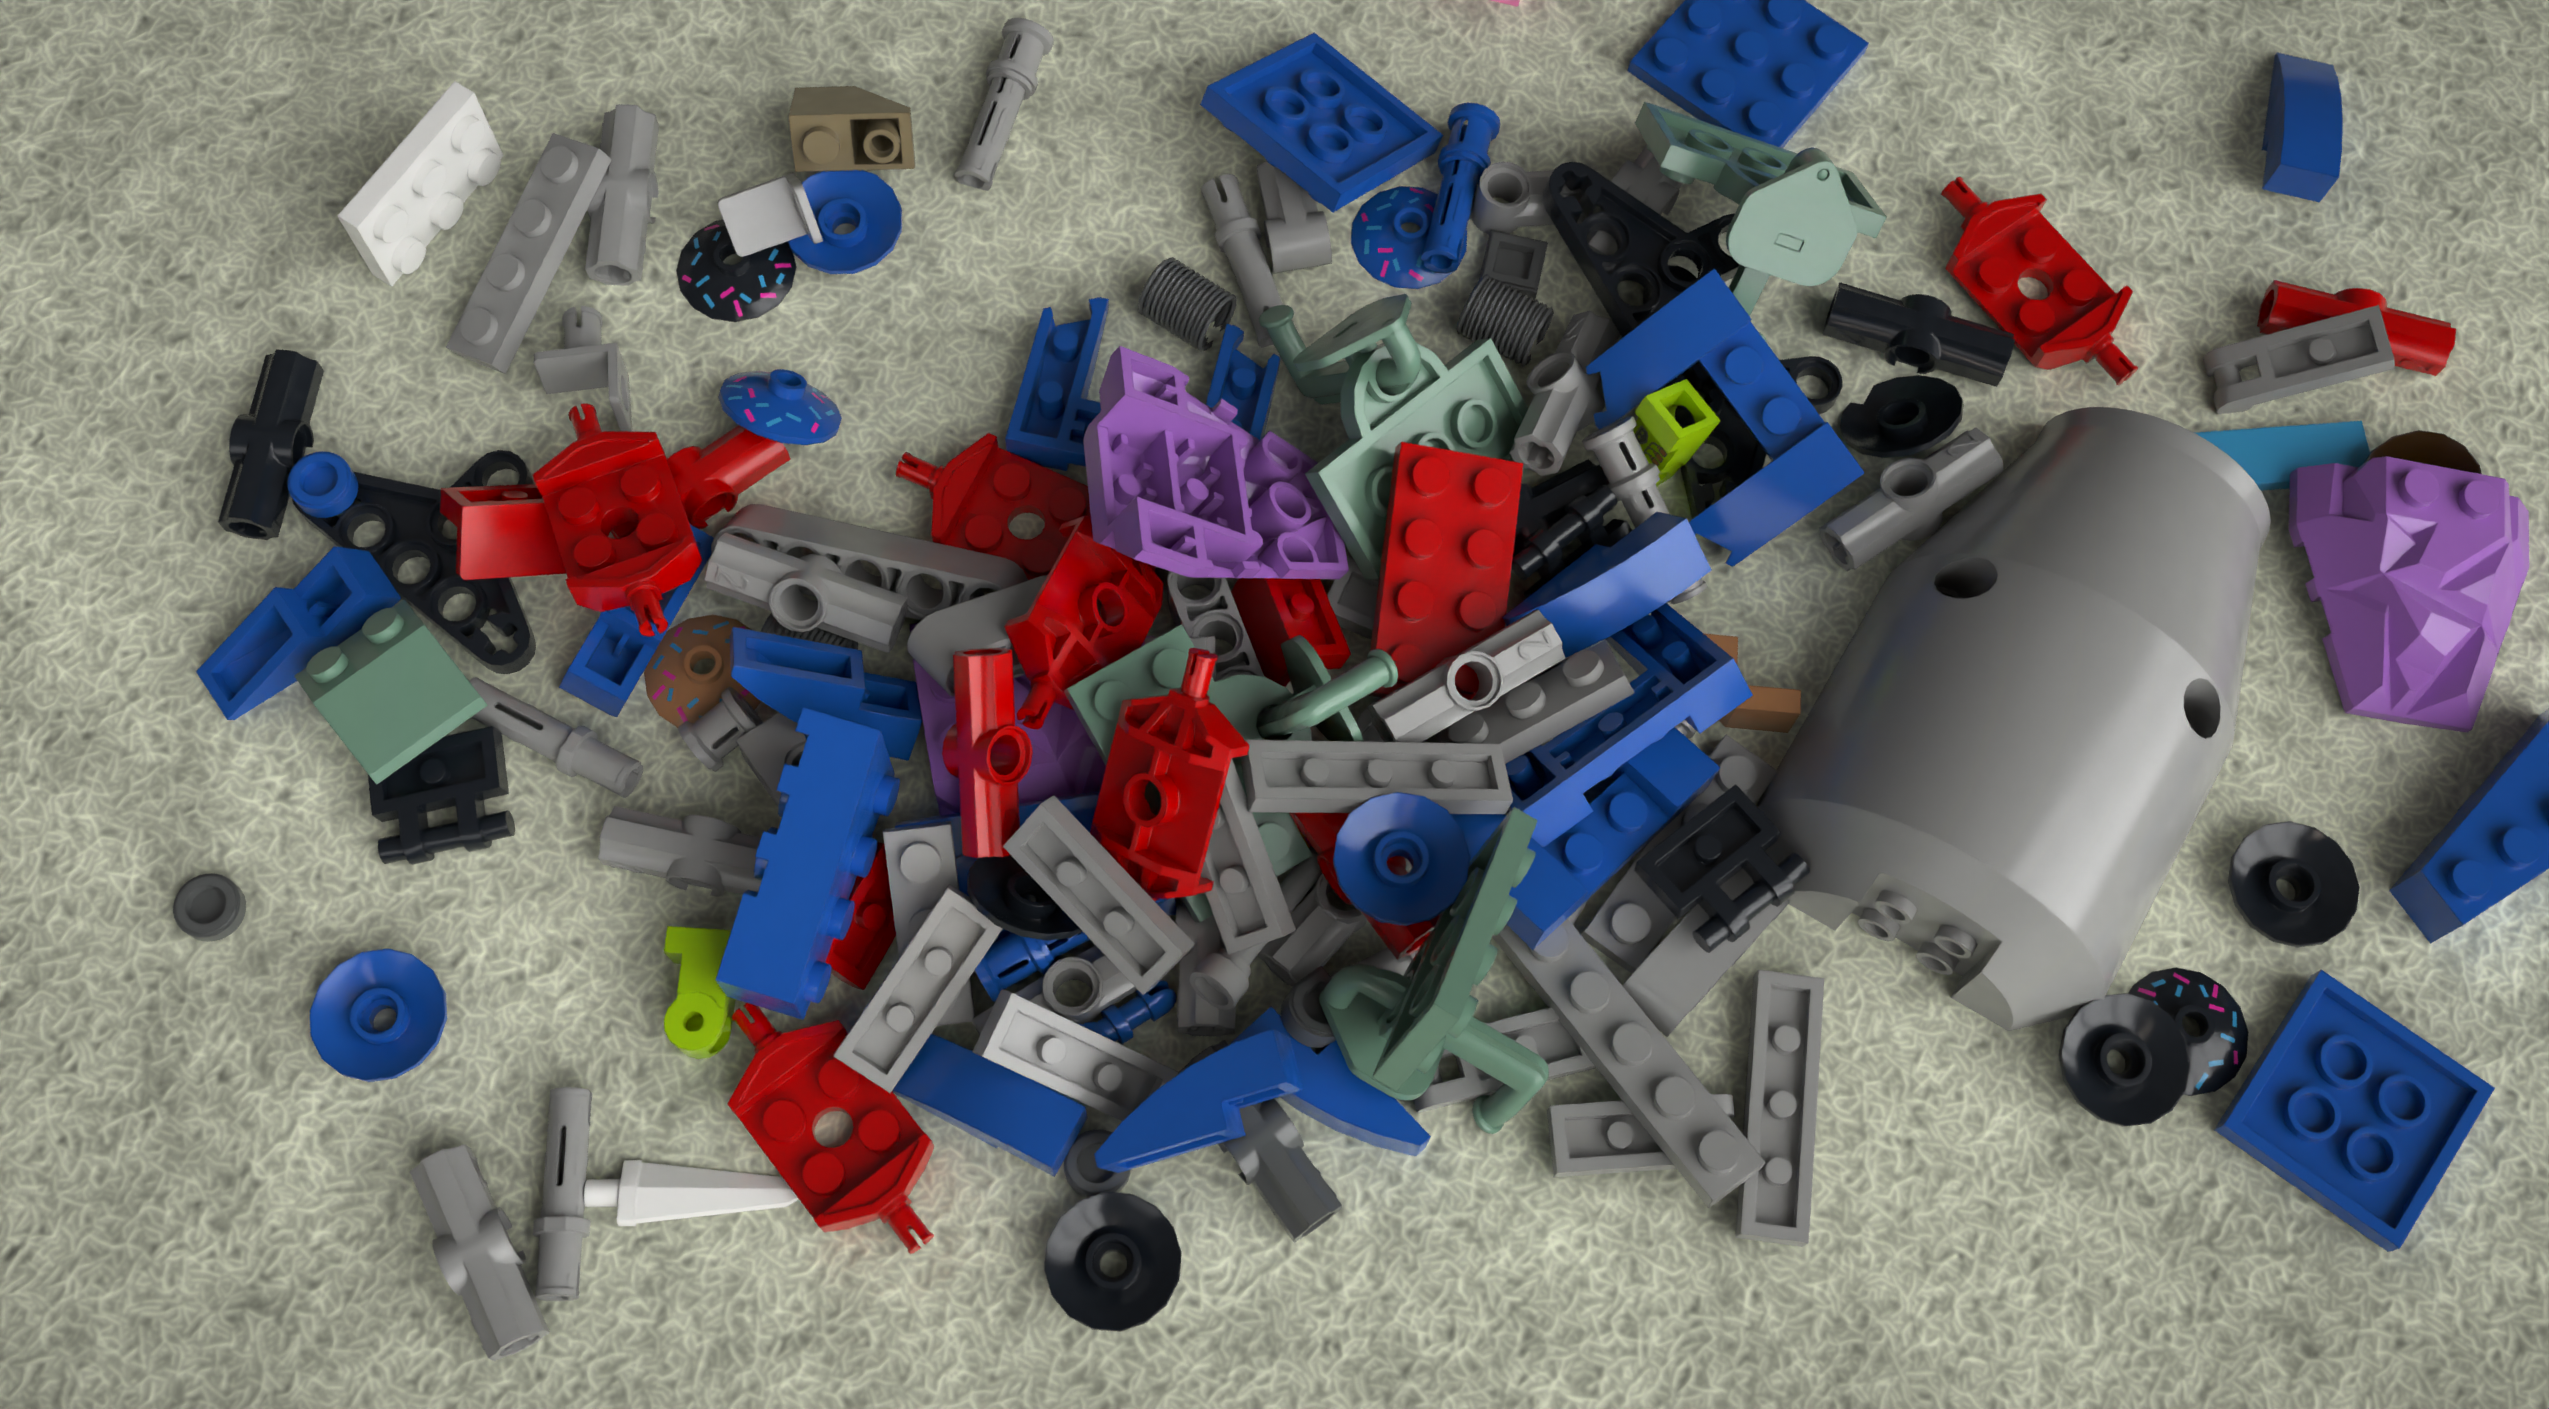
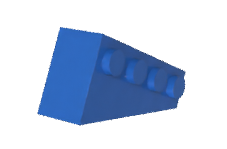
[716,707,900,1020]
[2389,709,2549,944]

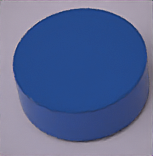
[287,452,358,518]

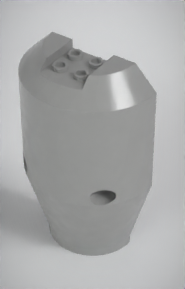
[1756,407,2270,1031]

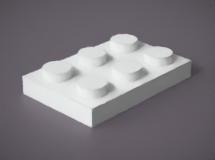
[337,81,504,287]

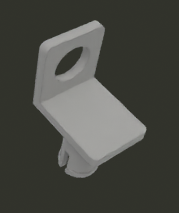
[717,172,823,257]
[534,306,632,431]

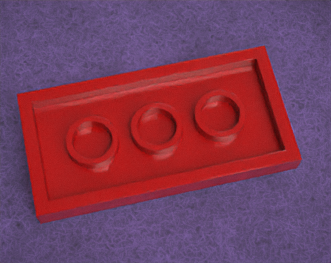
[1368,442,1524,712]

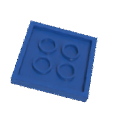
[1627,0,1869,148]
[1200,33,1443,213]
[2214,970,2495,1252]

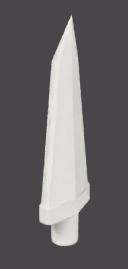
[584,1160,799,1226]

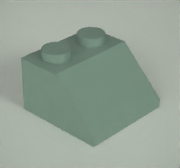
[295,599,488,784]

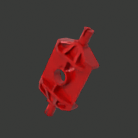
[1941,177,2138,385]
[532,403,702,637]
[896,433,1156,580]
[1004,516,1164,729]
[1090,648,1250,901]
[727,1003,935,1254]

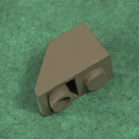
[788,86,916,172]

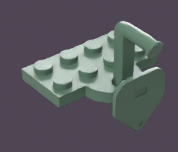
[1635,101,1887,343]
[1259,294,1528,580]
[1064,624,1398,923]
[1319,807,1549,1134]

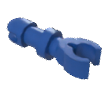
[1079,980,1177,1045]

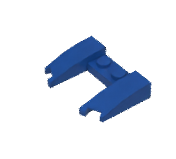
[1586,269,1865,567]
[1005,297,1280,471]
[1505,603,1753,848]
[1451,728,1721,950]

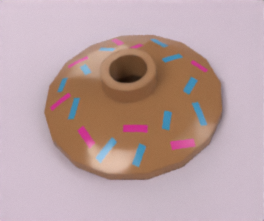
[644,615,762,728]

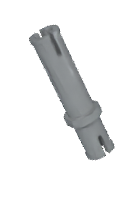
[1201,174,1283,348]
[469,677,643,798]
[533,1087,592,1301]

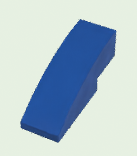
[2262,52,2343,203]
[1502,512,1712,658]
[559,524,714,717]
[196,546,401,720]
[730,627,923,761]
[1231,1006,1431,1156]
[1094,1028,1303,1173]
[892,1034,1088,1177]

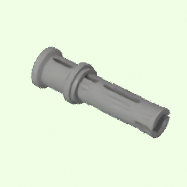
[955,18,1054,191]
[1582,416,1708,604]

